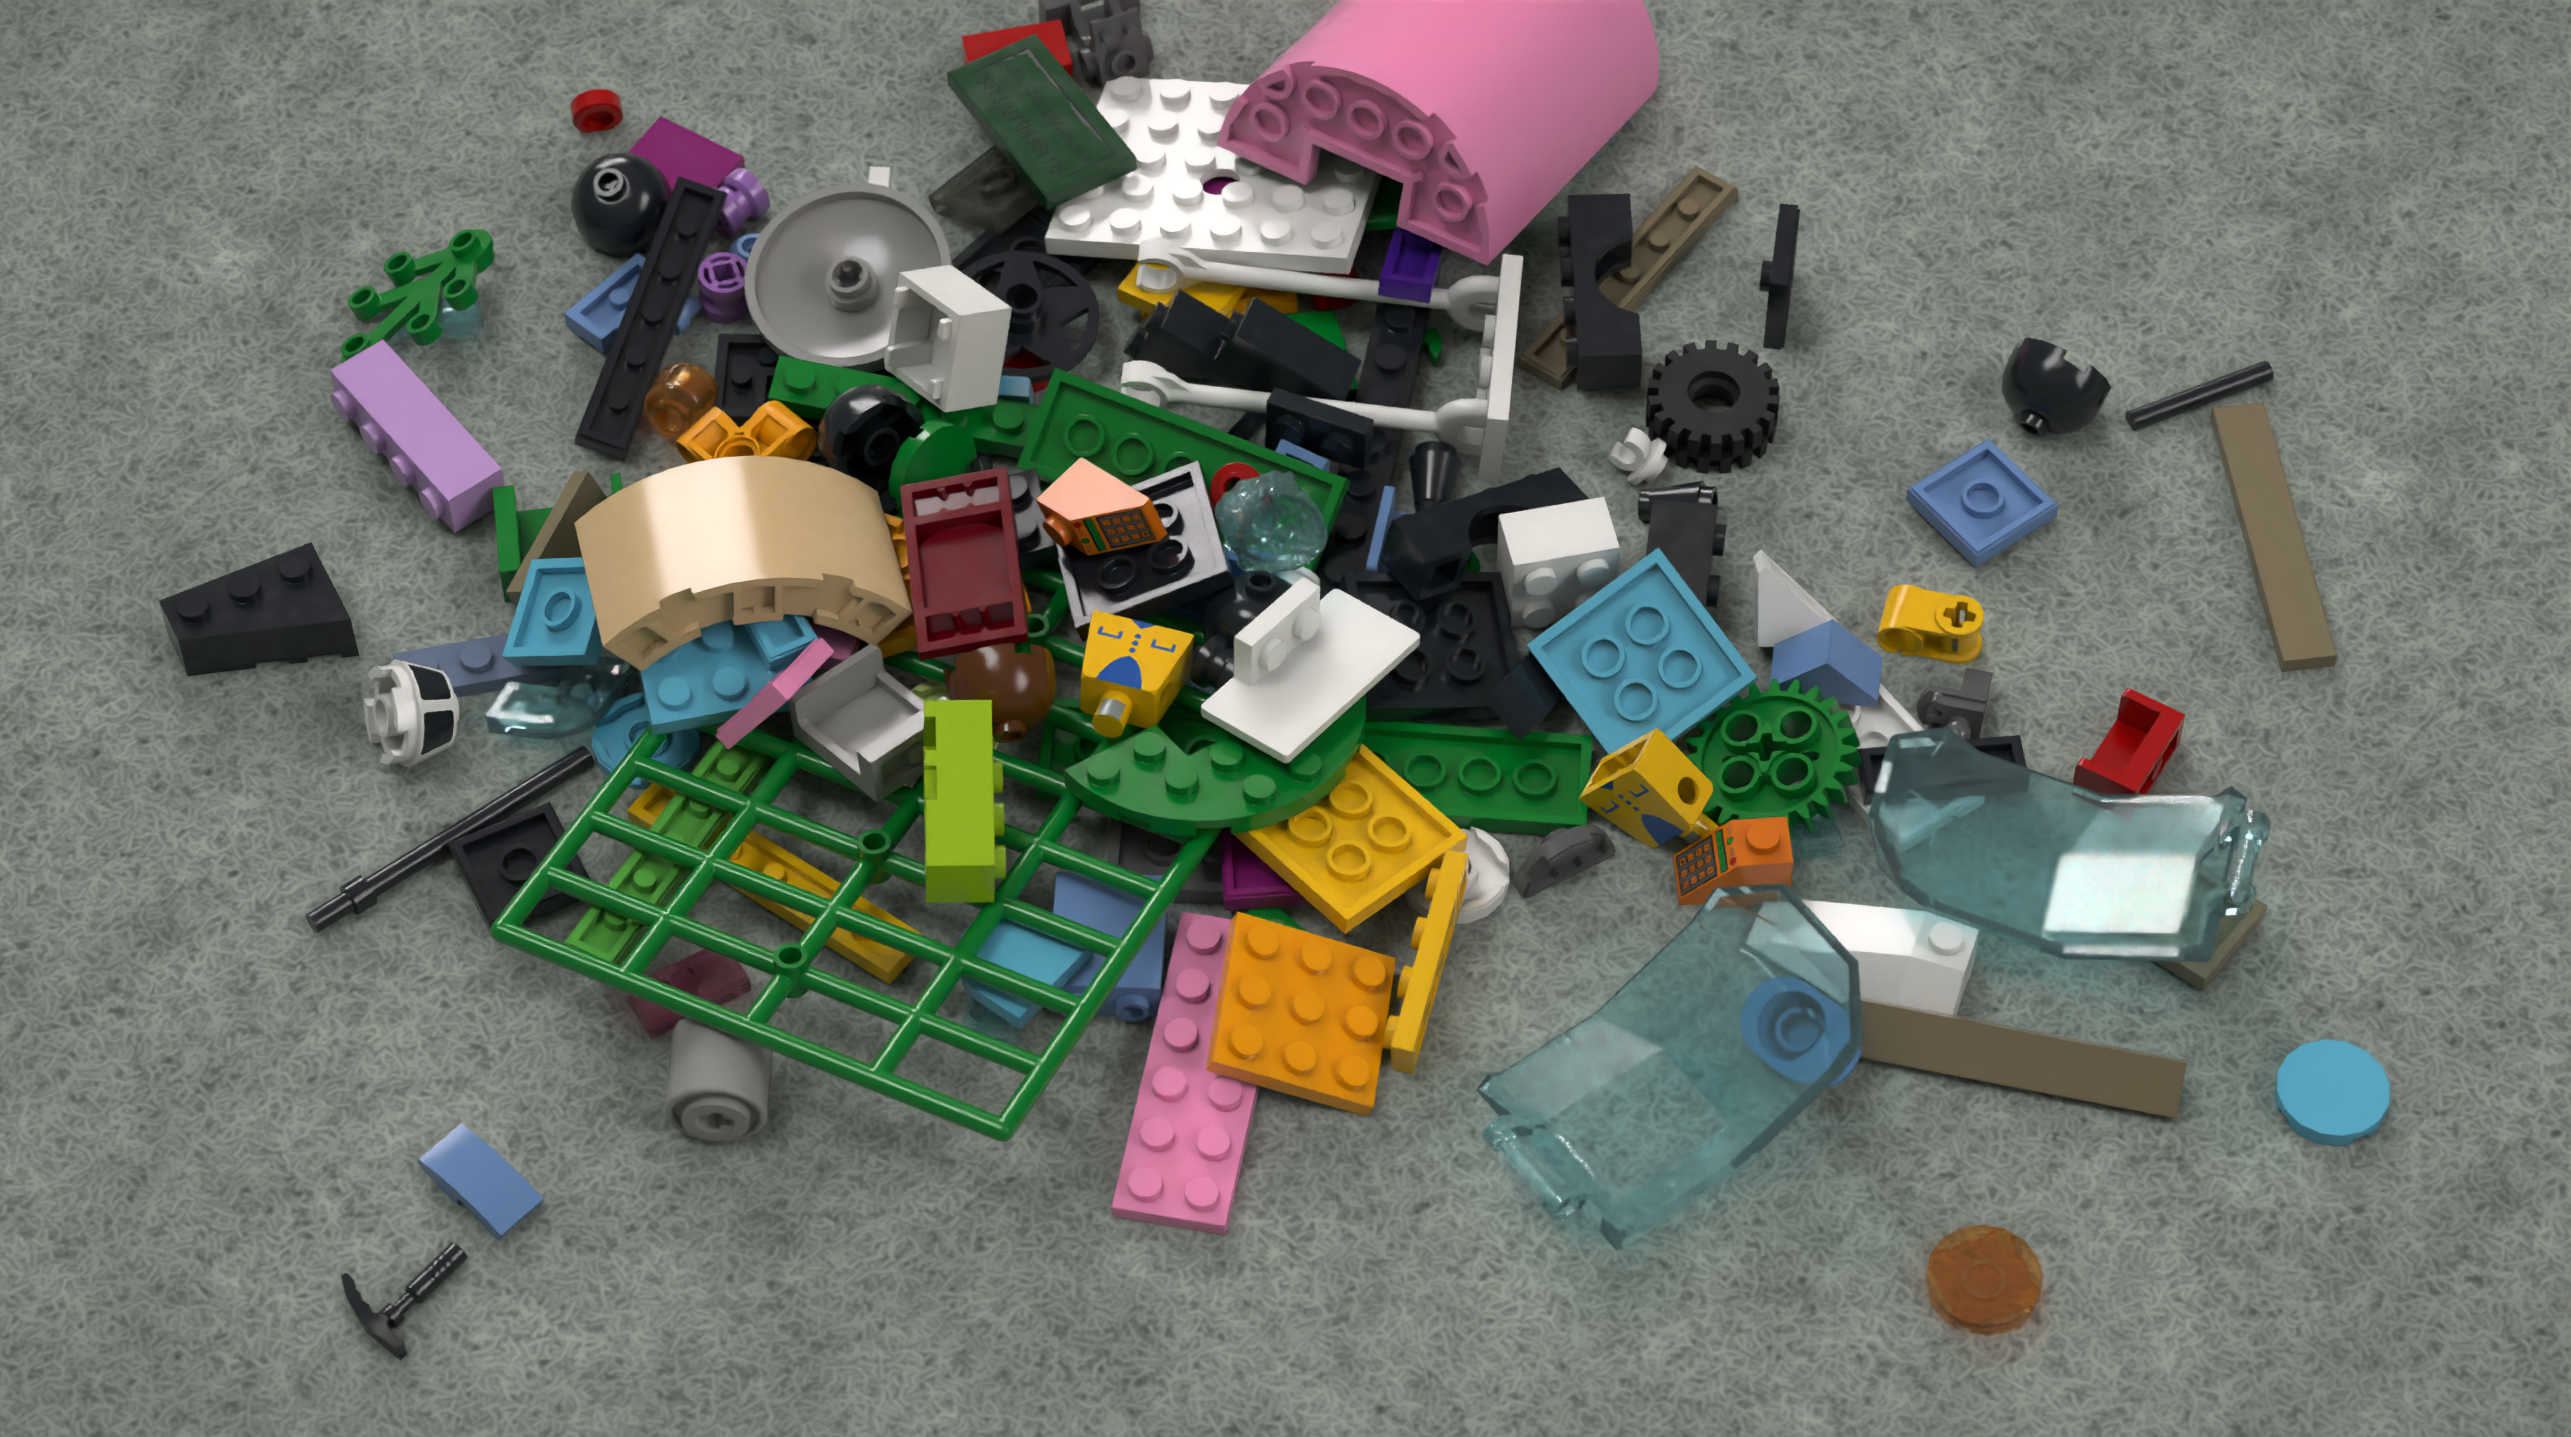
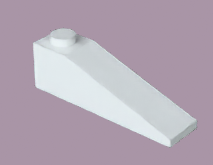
[1743,896,1980,1016]

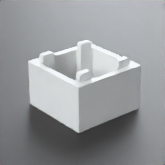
[884,265,1012,413]

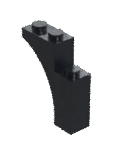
[1121,289,1362,401]

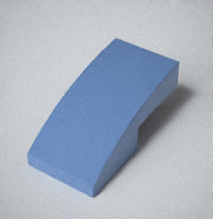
[417,1124,543,1240]

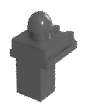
[1916,668,1993,741]

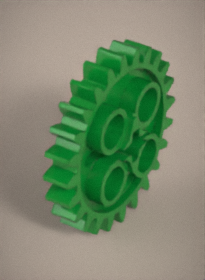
[1686,679,1862,841]

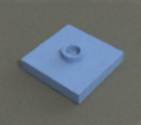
[1906,438,2058,568]

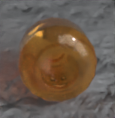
[644,362,719,440]

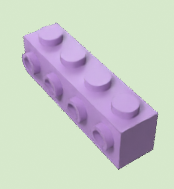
[330,339,505,533]

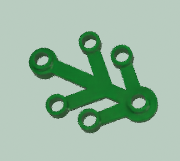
[340,229,495,363]

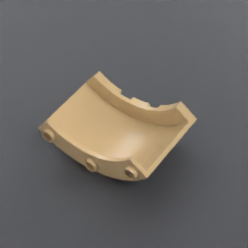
[574,456,913,672]

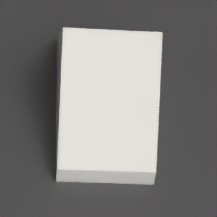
[1753,550,1837,647]

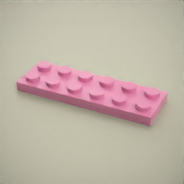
[1111,911,1259,1235]

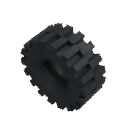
[1646,340,1780,474]

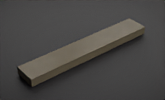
[1518,166,1738,391]
[2210,402,2337,672]
[1846,995,2187,1118]

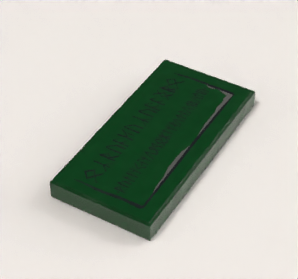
[947,34,1137,210]

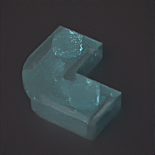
[485,656,633,740]

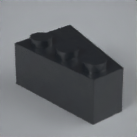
[1646,498,1727,609]
[159,542,359,676]

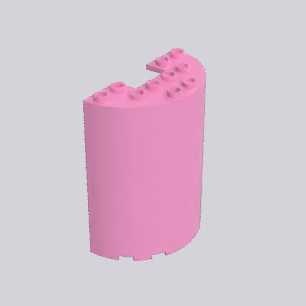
[1217,0,1659,266]

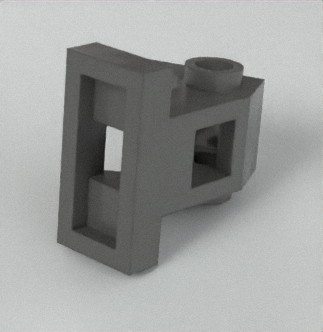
[1038,0,1154,90]

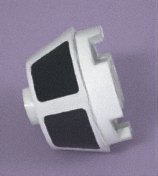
[364,659,459,768]

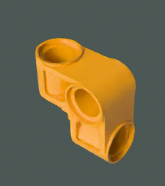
[674,400,818,464]

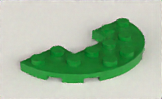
[1064,694,1366,836]

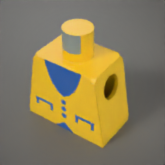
[1080,610,1194,738]
[1579,728,1719,848]

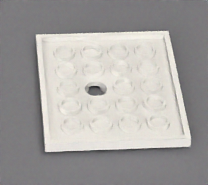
[1045,76,1383,274]

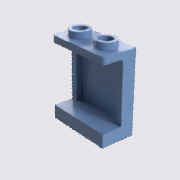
[1049,871,1169,1022]

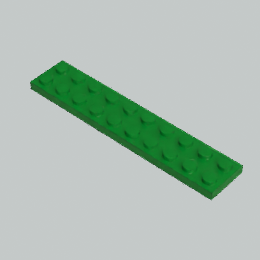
[1036,697,1593,835]

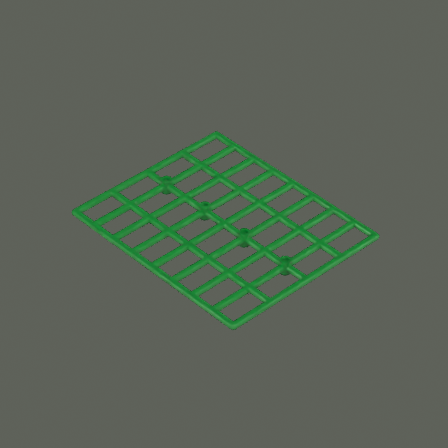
[490,514,1224,1142]

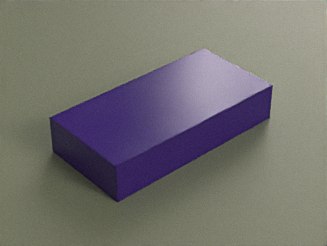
[1378,229,1445,303]

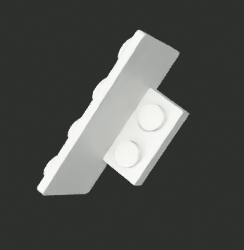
[1201,577,1420,763]

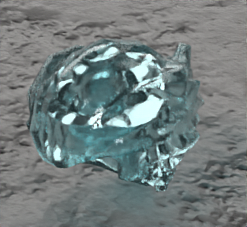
[1214,470,1328,573]

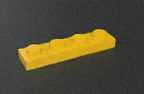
[1383,849,1469,1074]

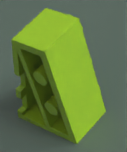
[923,700,1006,903]

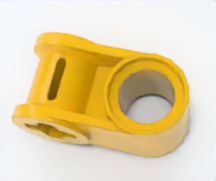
[1876,584,1984,664]

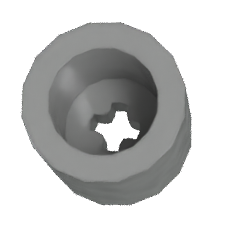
[665,1014,773,1141]

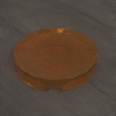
[1925,1224,2043,1336]

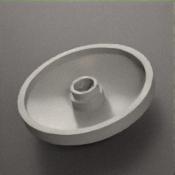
[744,183,954,373]

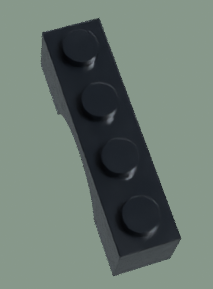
[1557,194,1642,389]
[1380,467,1589,601]

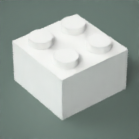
[1496,497,1620,629]

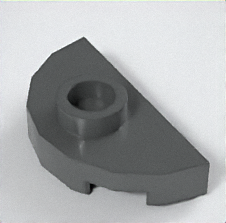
[1513,825,1616,899]

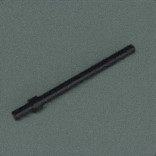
[305,745,594,933]

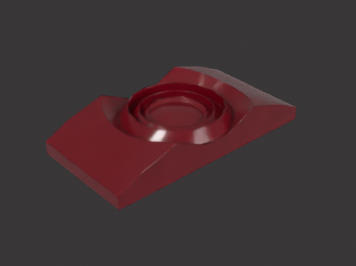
[900,467,1029,661]

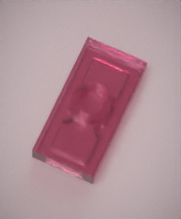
[624,949,751,1040]

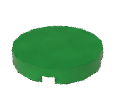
[889,419,977,516]

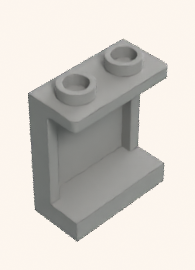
[788,643,949,802]

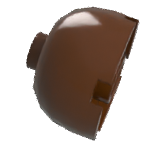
[944,643,1057,743]

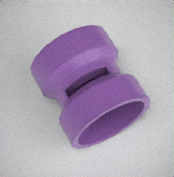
[714,168,770,239]
[698,252,749,324]

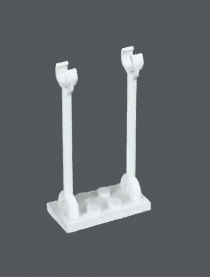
[1121,238,1523,484]

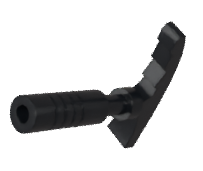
[341,1242,468,1361]

